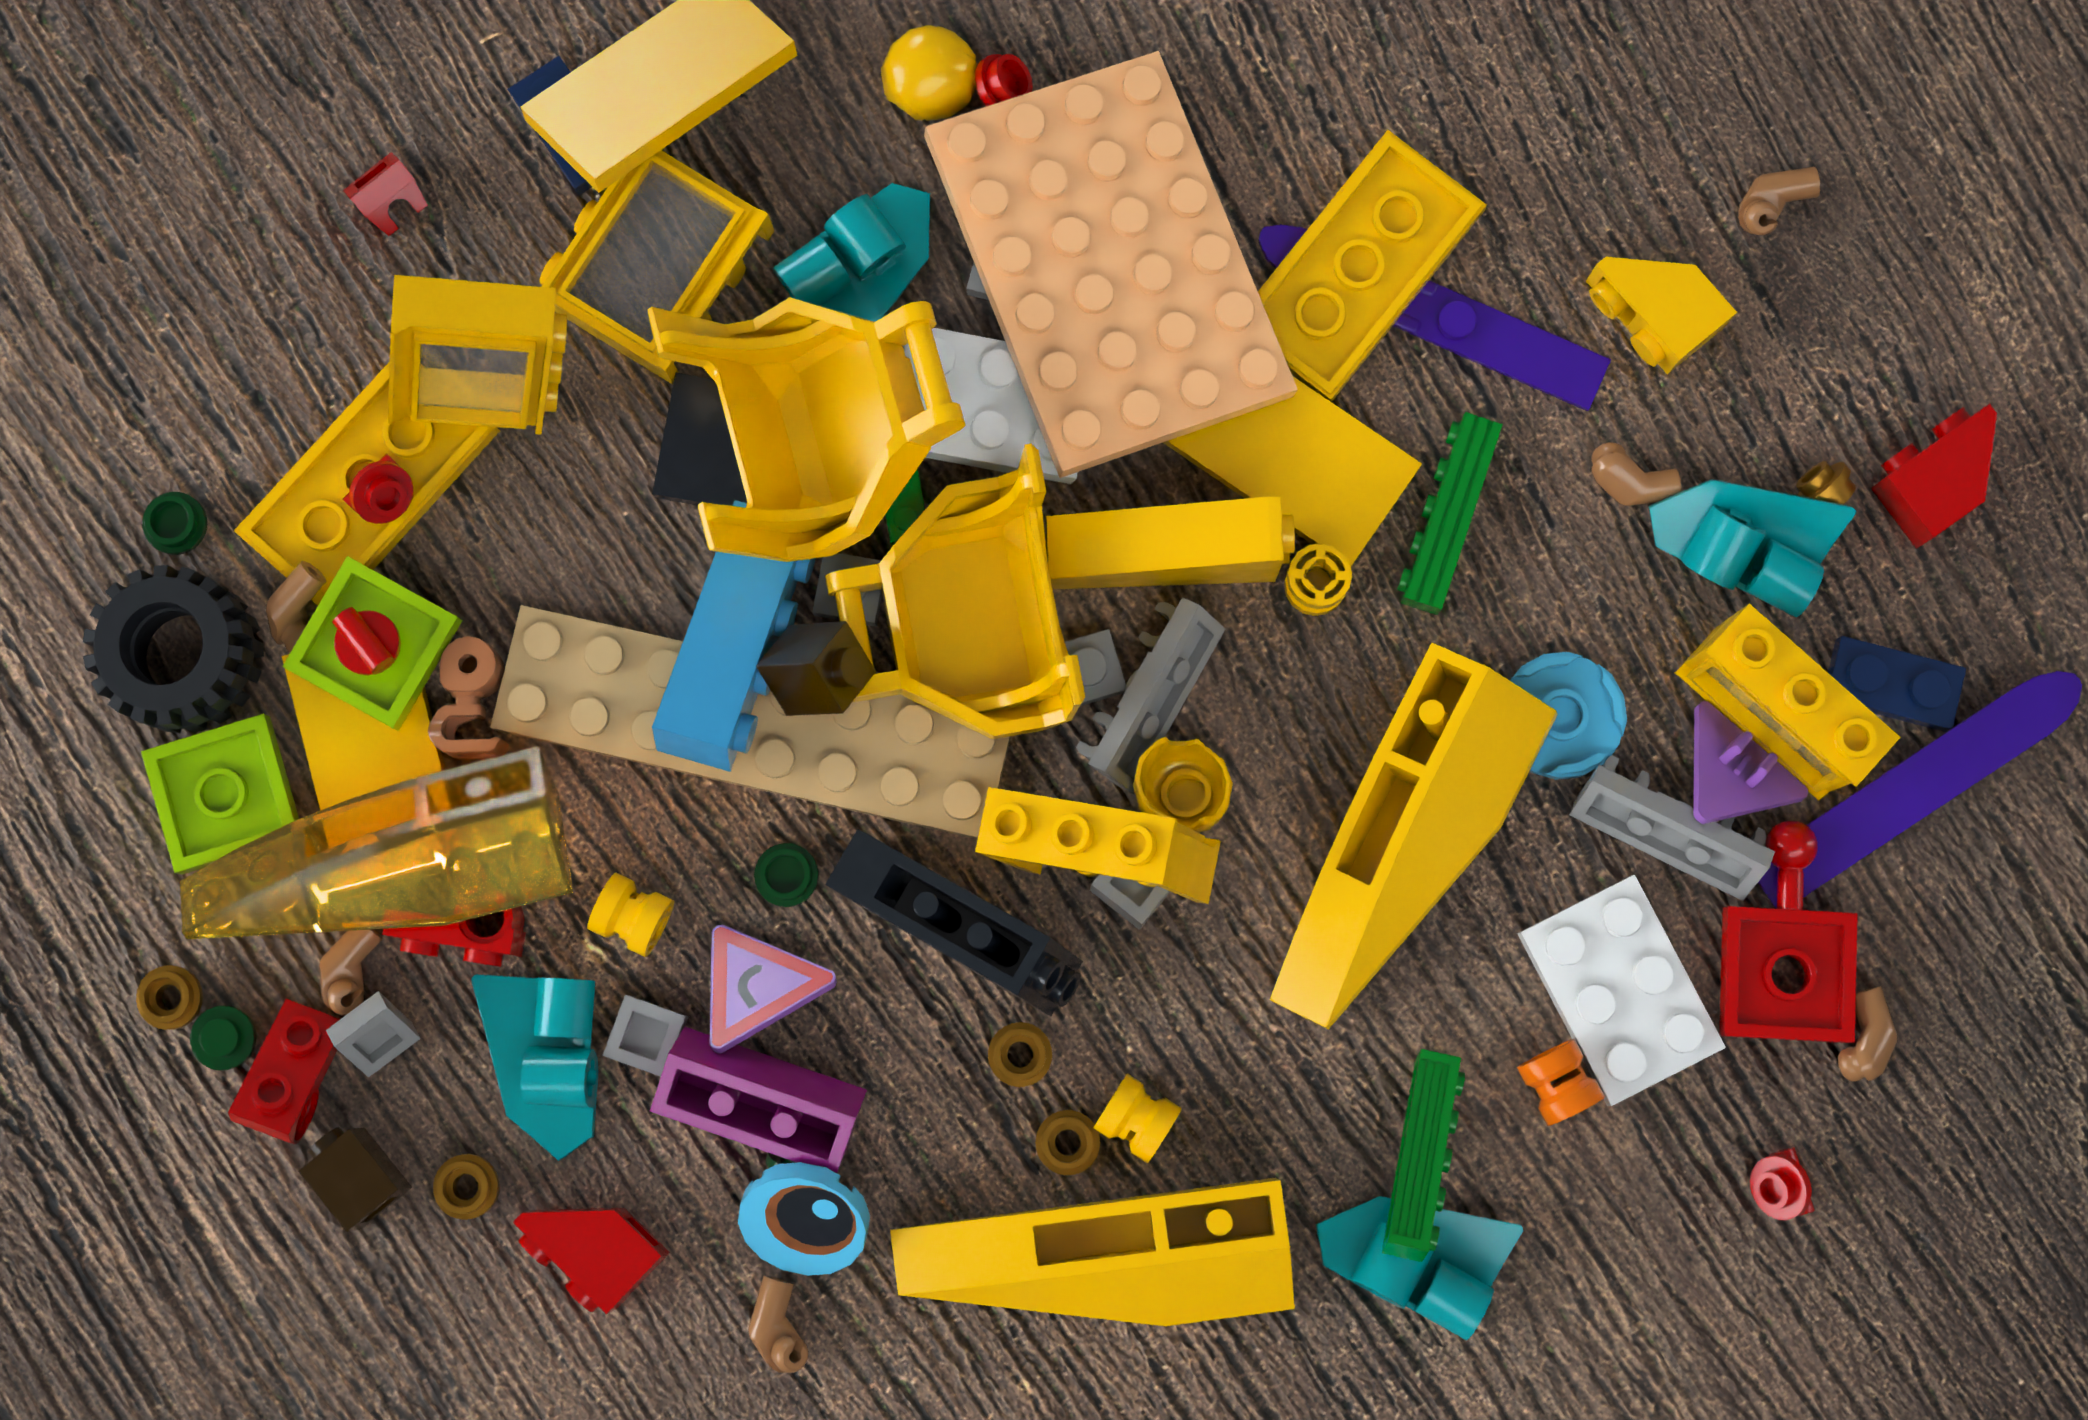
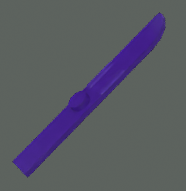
[1258,224,1611,411]
[1758,671,2082,909]

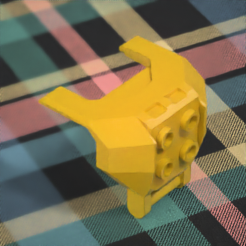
[647,297,965,562]
[825,443,1085,739]

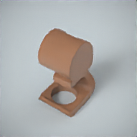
[428,636,509,760]

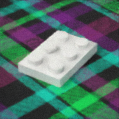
[903,328,1077,484]
[1517,874,1726,1106]

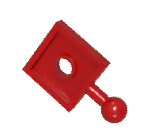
[1719,821,1858,1043]

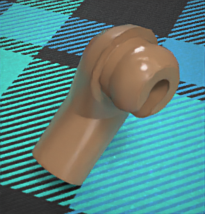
[1738,166,1820,235]
[1591,442,1681,506]
[266,561,326,653]
[319,918,383,1015]
[1838,986,1897,1082]
[748,1275,809,1373]

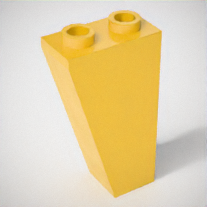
[1046,496,1295,589]

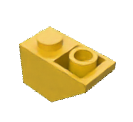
[1586,257,1737,375]

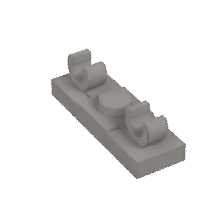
[1076,597,1226,793]
[1569,755,1775,901]

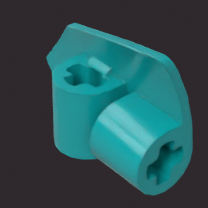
[772,183,930,322]
[1648,479,1856,617]
[471,974,599,1161]
[1315,1196,1523,1340]

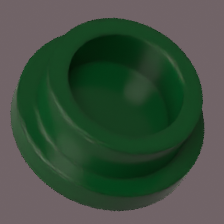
[142,492,208,555]
[754,843,819,907]
[190,1006,257,1070]

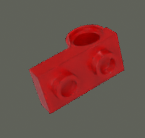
[382,888,526,967]
[228,999,340,1144]

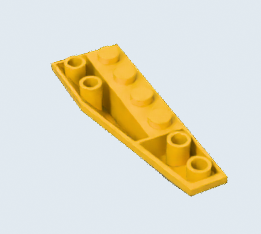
[1270,643,1558,1030]
[890,1178,1295,1326]

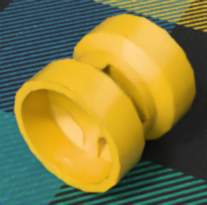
[1284,543,1352,616]
[587,872,674,957]
[1093,1074,1182,1163]

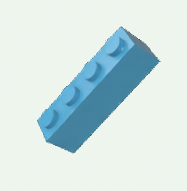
[652,500,816,772]

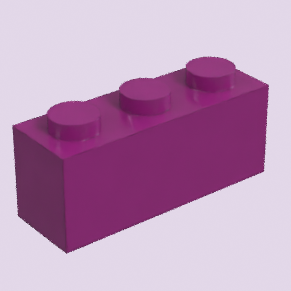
[650,1026,867,1173]

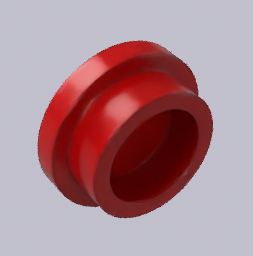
[975,54,1033,106]

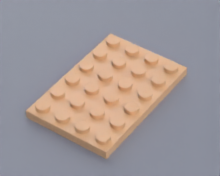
[924,51,1298,478]

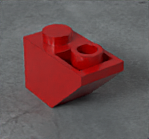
[1871,403,1997,549]
[513,1208,670,1314]

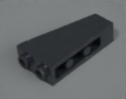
[825,829,1083,1017]

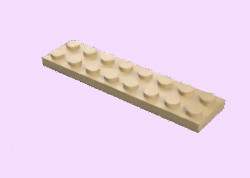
[490,605,1011,839]

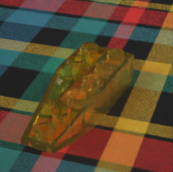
[180,746,573,939]

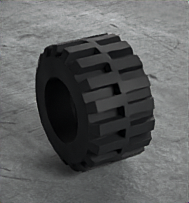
[83,565,264,733]

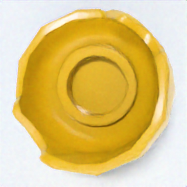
[881,25,978,121]
[1133,737,1233,833]

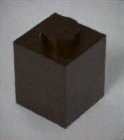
[756,621,876,716]
[298,1127,412,1232]

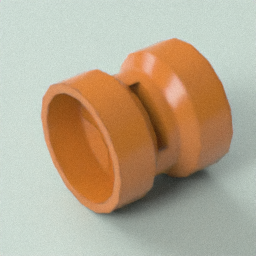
[1516,1039,1605,1126]

